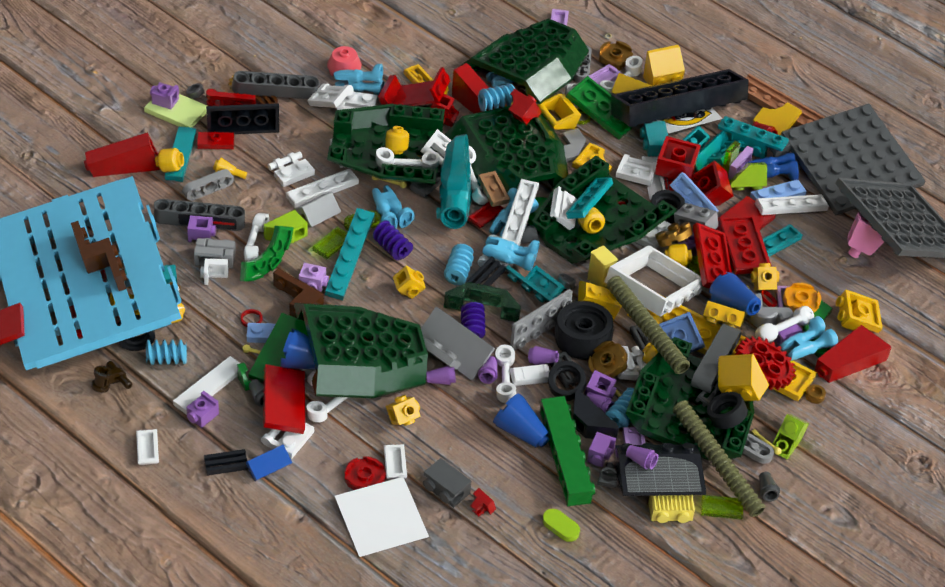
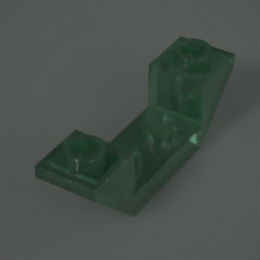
[444,282,521,322]

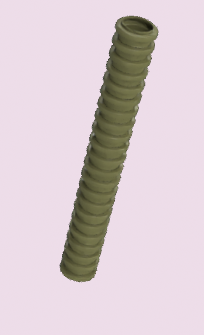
[606,276,690,374]
[672,400,765,517]

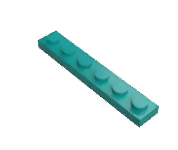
[325,208,375,301]

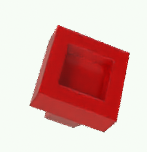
[470,488,496,517]

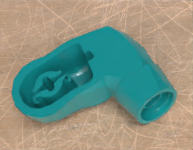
[436,134,472,229]

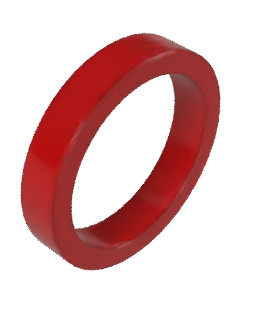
[760,290,778,307]
[241,309,263,327]

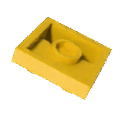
[835,290,883,333]
[703,301,745,329]

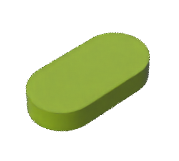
[542,509,580,542]

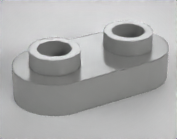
[743,433,774,464]

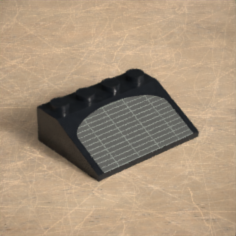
[614,443,706,496]

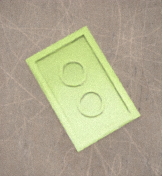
[144,94,207,128]

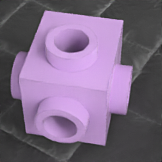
[299,263,329,292]

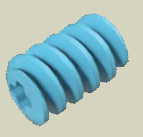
[478,84,515,112]
[444,244,474,285]
[146,339,187,365]
[606,387,634,428]

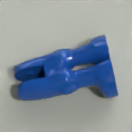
[745,152,799,181]

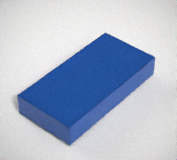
[246,445,292,481]

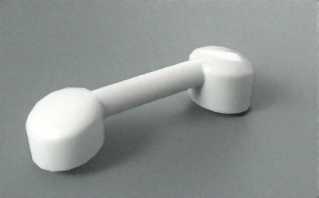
[600,56,642,95]
[469,146,489,205]
[376,147,440,169]
[244,213,269,262]
[755,306,814,343]
[495,344,516,403]
[306,397,348,423]

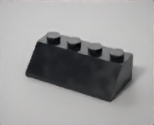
[206,103,279,134]

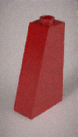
[452,63,502,123]
[84,132,160,177]
[814,325,892,383]

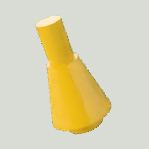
[213,157,247,179]

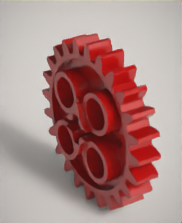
[734,336,796,390]

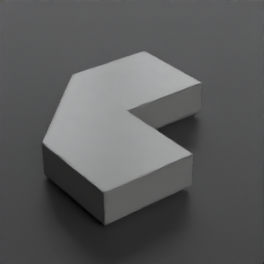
[562,128,586,163]

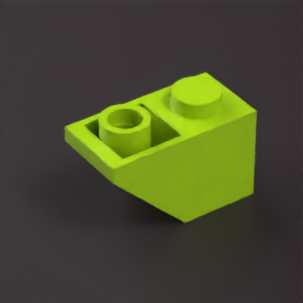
[730,162,767,190]
[264,210,308,243]
[772,414,809,459]

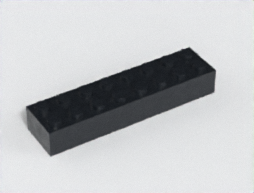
[611,69,749,127]

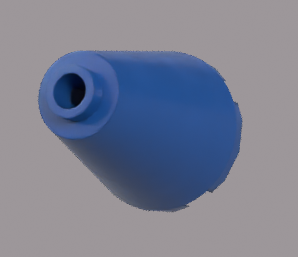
[709,272,761,316]
[281,328,316,370]
[493,393,549,448]

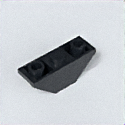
[572,389,619,440]

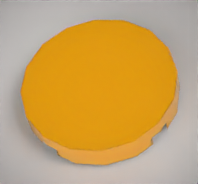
[783,283,821,313]

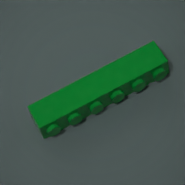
[540,396,595,507]

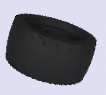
[555,301,614,360]

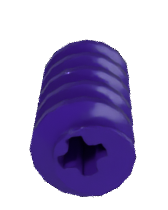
[373,220,413,260]
[461,302,486,338]

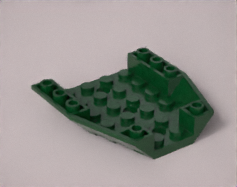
[459,18,589,104]
[327,104,445,185]
[445,106,568,193]
[532,156,677,264]
[294,303,428,398]
[626,337,755,460]

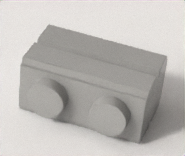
[194,238,236,269]

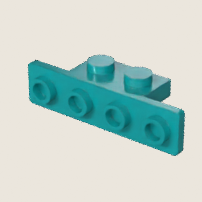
[718,116,789,158]
[695,130,743,172]
[506,265,565,303]

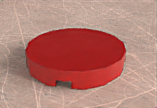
[345,456,386,490]

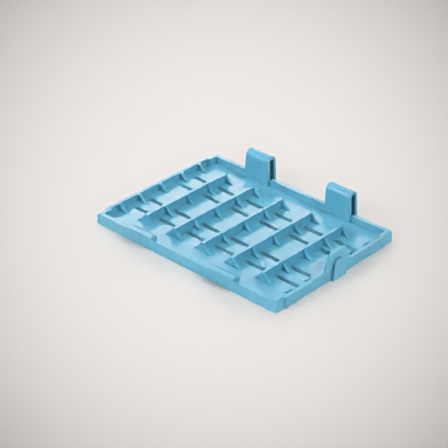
[0,176,181,370]

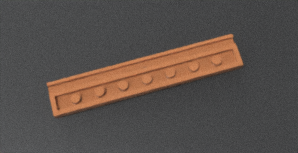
[745,74,825,127]

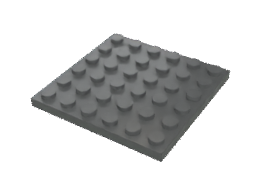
[781,104,926,216]
[835,178,945,258]

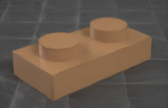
[478,171,510,207]

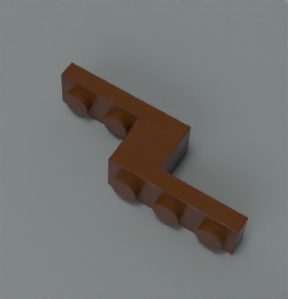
[71,221,128,291]
[273,268,331,339]

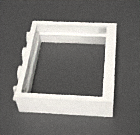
[604,245,702,317]

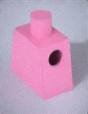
[847,212,884,258]

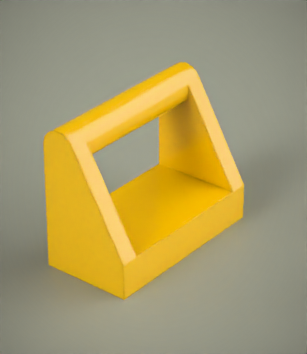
[537,94,581,130]

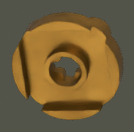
[599,41,633,70]
[655,222,693,247]
[588,341,628,378]

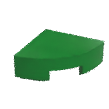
[237,362,251,391]

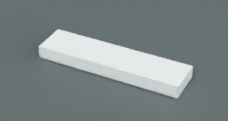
[286,169,359,208]
[501,179,539,245]
[755,194,829,215]
[173,356,240,415]

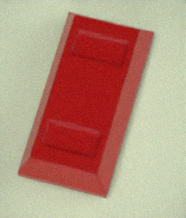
[468,202,505,229]

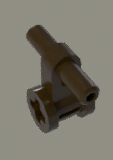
[91,361,133,393]

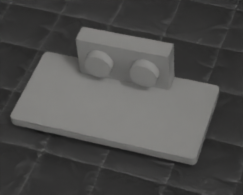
[510,289,573,351]
[421,307,495,380]

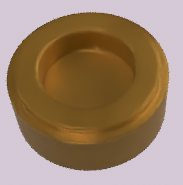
[805,384,826,404]

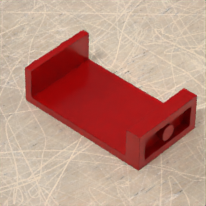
[378,67,450,106]

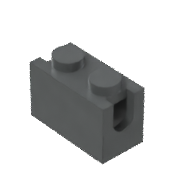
[423,458,472,508]

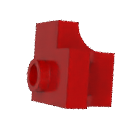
[508,88,542,125]
[431,94,459,127]

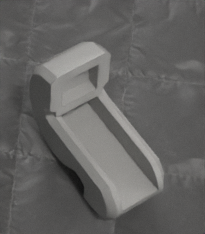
[747,293,794,327]

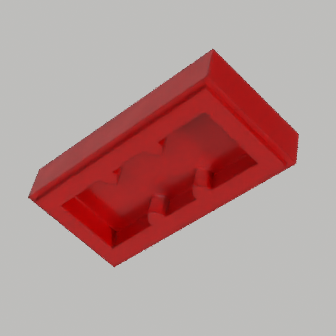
[197,132,234,149]

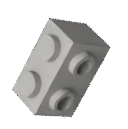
[674,203,718,230]

